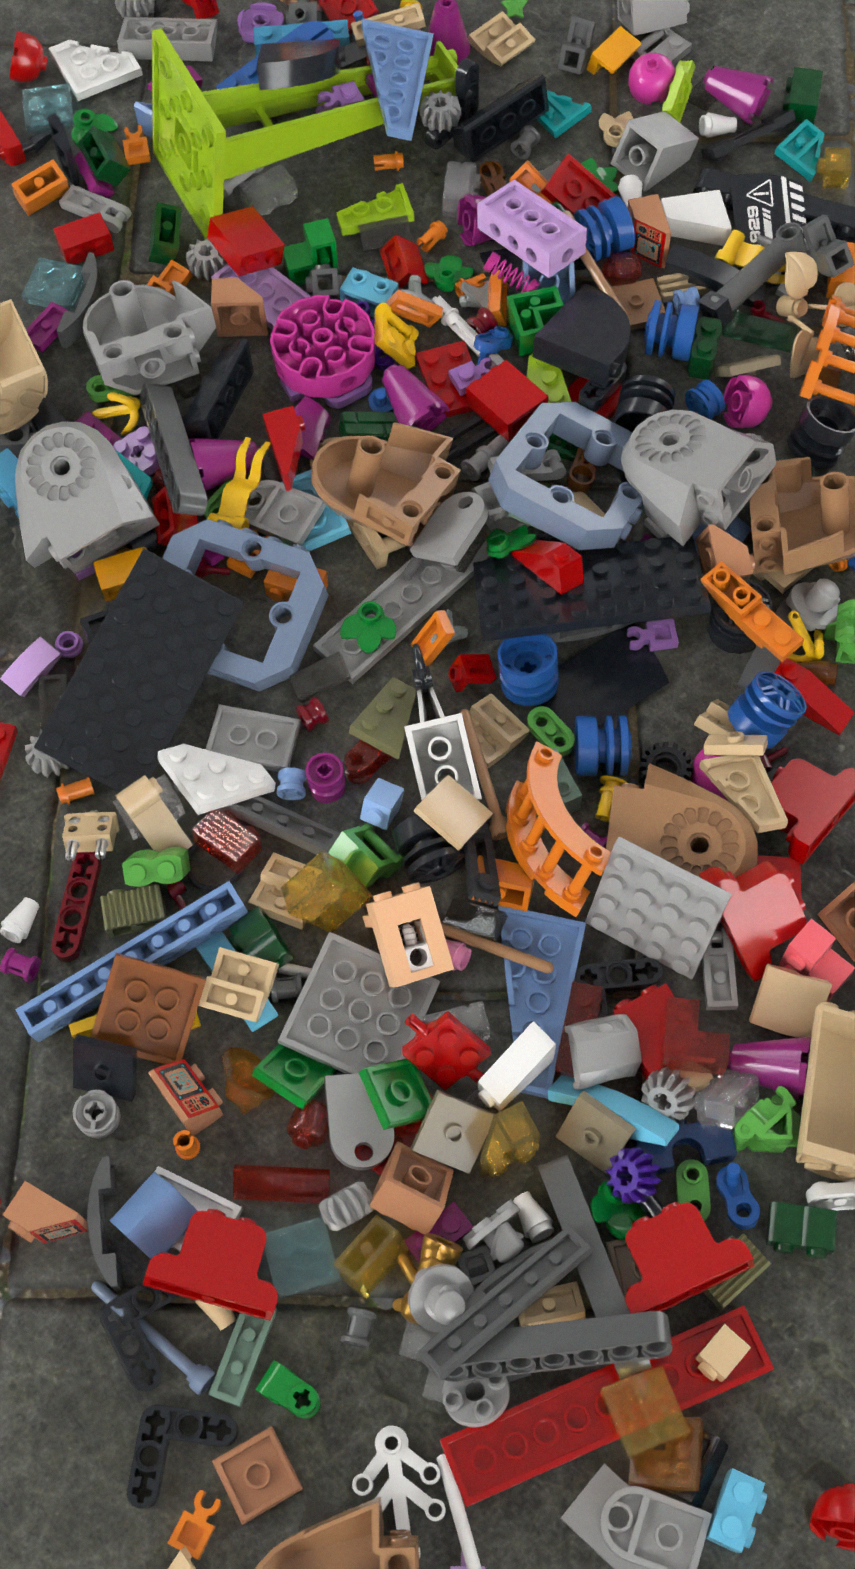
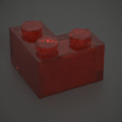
[660,997,730,1075]

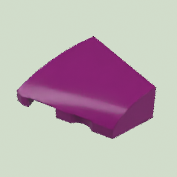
[294,396,331,461]

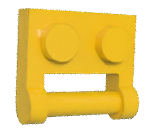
[375,302,419,369]

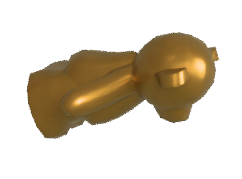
[392,1233,463,1325]

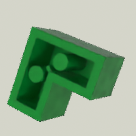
[282,218,339,286]
[506,286,564,356]

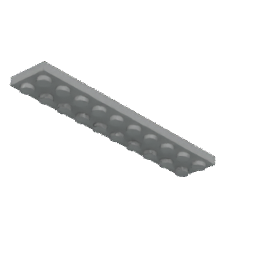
[313,511,530,684]

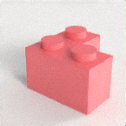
[779,919,855,1002]

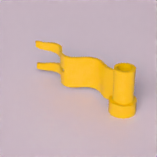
[714,230,818,291]
[207,437,271,530]

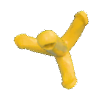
[92,392,141,436]
[788,611,824,663]

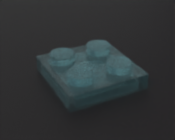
[22,83,74,132]
[21,257,84,312]
[264,1216,341,1300]

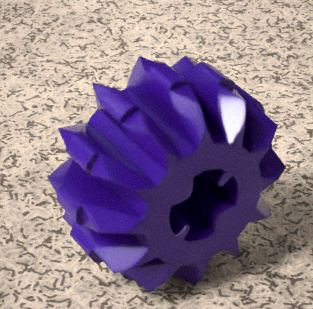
[605,1148,662,1204]

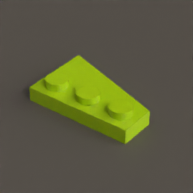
[336,182,415,236]
[527,354,572,403]

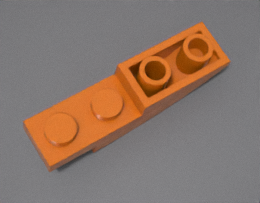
[701,561,804,662]

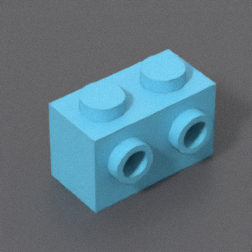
[339,267,399,318]
[705,1468,767,1553]

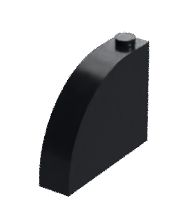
[257,39,346,90]
[533,284,631,387]

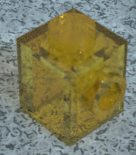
[817,147,852,188]

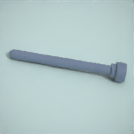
[91,1281,216,1396]

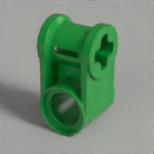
[255,1360,321,1419]

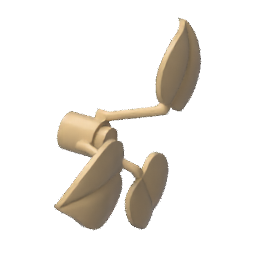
[776,252,855,378]

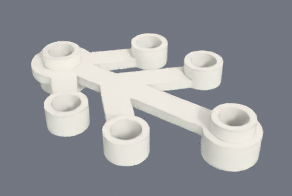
[352,1426,446,1559]

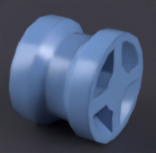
[673,286,700,315]
[277,768,307,800]

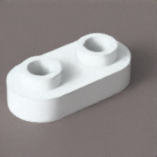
[806,1179,855,1211]

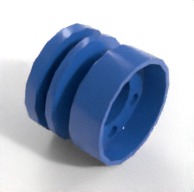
[574,196,635,262]
[644,299,699,362]
[497,634,559,706]
[727,671,807,749]
[574,715,632,776]

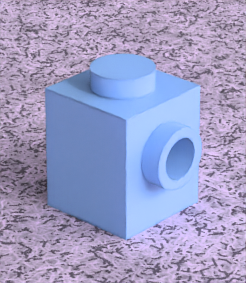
[360,778,404,830]

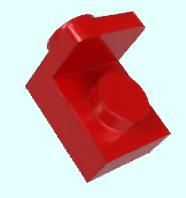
[448,654,496,692]

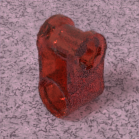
[344,740,392,784]

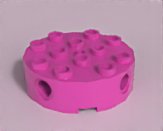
[270,295,376,398]

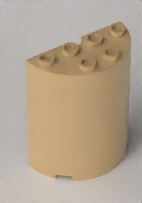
[0,299,48,434]
[796,1002,855,1182]

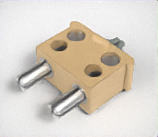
[62,810,120,861]

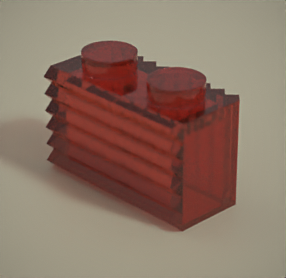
[192,809,261,874]

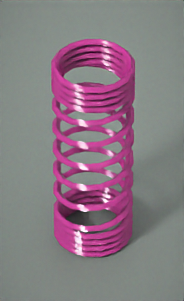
[483,252,540,293]

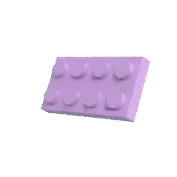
[211,264,311,330]

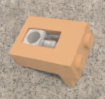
[362,882,454,987]

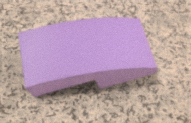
[0,637,63,697]

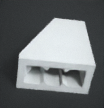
[661,190,732,246]
[478,1021,556,1112]

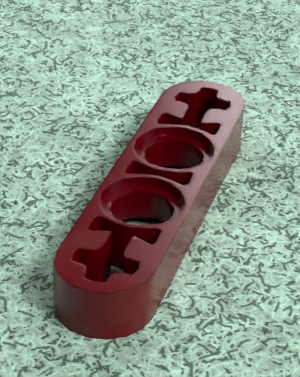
[51,852,101,962]

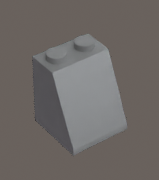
[617,0,690,36]
[610,111,699,191]

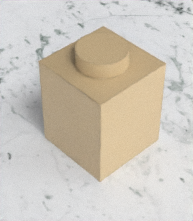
[695,1324,751,1382]

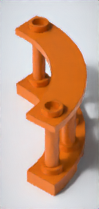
[798,294,855,414]
[505,741,611,917]

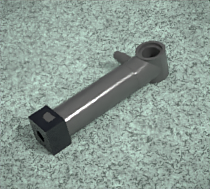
[698,222,806,329]

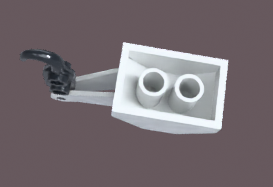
[404,644,482,801]

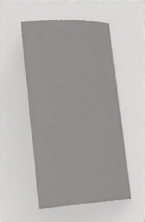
[117,17,217,61]

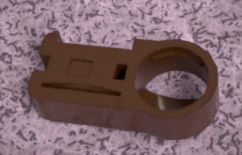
[479,161,507,196]
[567,447,597,492]

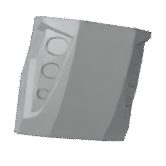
[565,1014,642,1089]

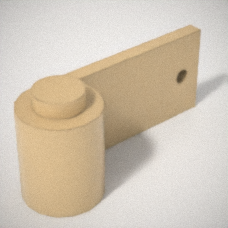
[115,775,193,852]

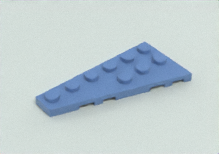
[361,18,434,141]
[498,906,586,1099]

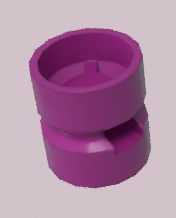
[305,752,346,803]

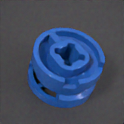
[685,380,725,420]

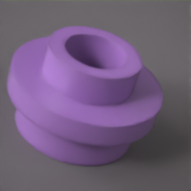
[55,631,83,658]

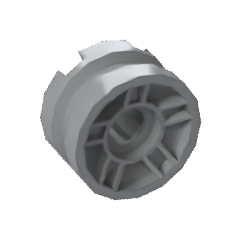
[73,1089,121,1139]

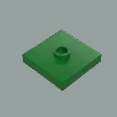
[252,1044,337,1110]
[359,1058,432,1130]

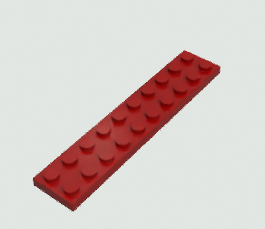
[440,1306,774,1508]

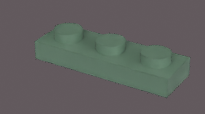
[208,1308,278,1408]

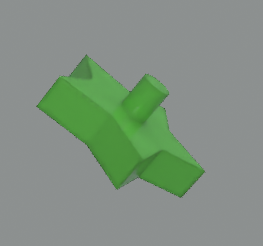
[501,0,528,19]

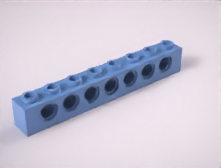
[15,881,248,1042]

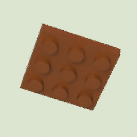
[90,953,206,1065]

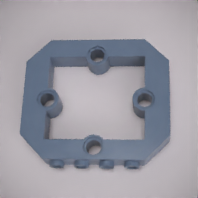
[489,402,644,550]
[163,519,329,692]

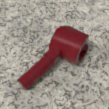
[750,300,785,326]
[195,557,230,578]
[759,746,789,773]
[167,881,187,910]

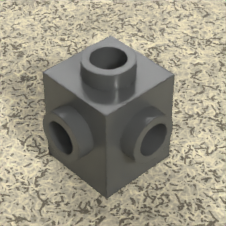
[286,0,322,24]
[305,264,342,299]

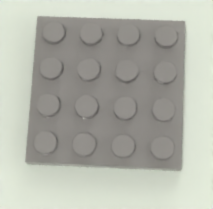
[585,836,732,979]
[278,932,440,1074]

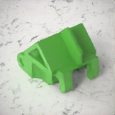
[823,599,855,664]
[325,823,404,899]
[732,1086,801,1153]

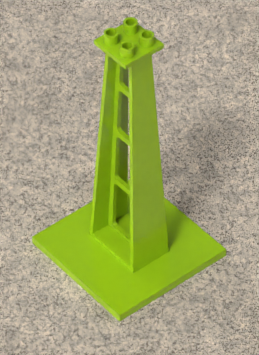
[152,28,458,239]

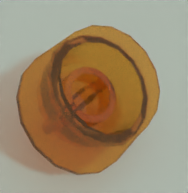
[222,1047,275,1114]

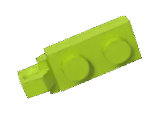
[662,60,695,123]

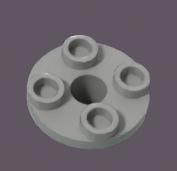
[786,579,841,631]
[462,1199,524,1263]
[408,1264,474,1333]
[442,1376,510,1427]

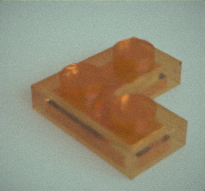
[629,1416,704,1492]

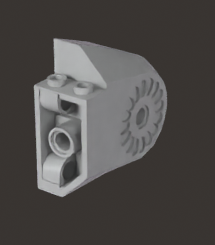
[82,280,216,395]
[621,410,776,546]
[15,422,160,574]

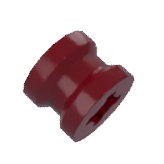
[466,307,498,334]
[295,697,329,732]

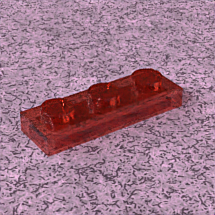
[554,981,603,1077]
[233,1164,330,1204]

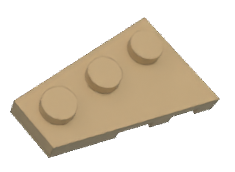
[699,755,788,833]

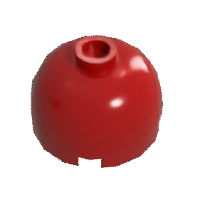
[9,31,48,83]
[809,1483,855,1551]

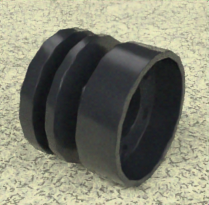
[613,375,676,433]
[787,396,855,469]
[707,580,773,654]
[391,814,466,884]

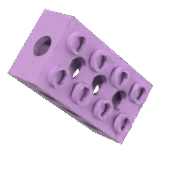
[477,180,587,278]

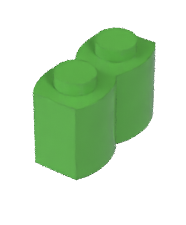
[122,847,191,887]

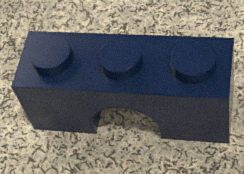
[632,1114,737,1175]

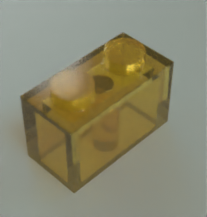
[333,1214,409,1299]

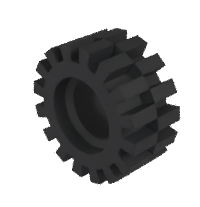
[638,742,693,788]

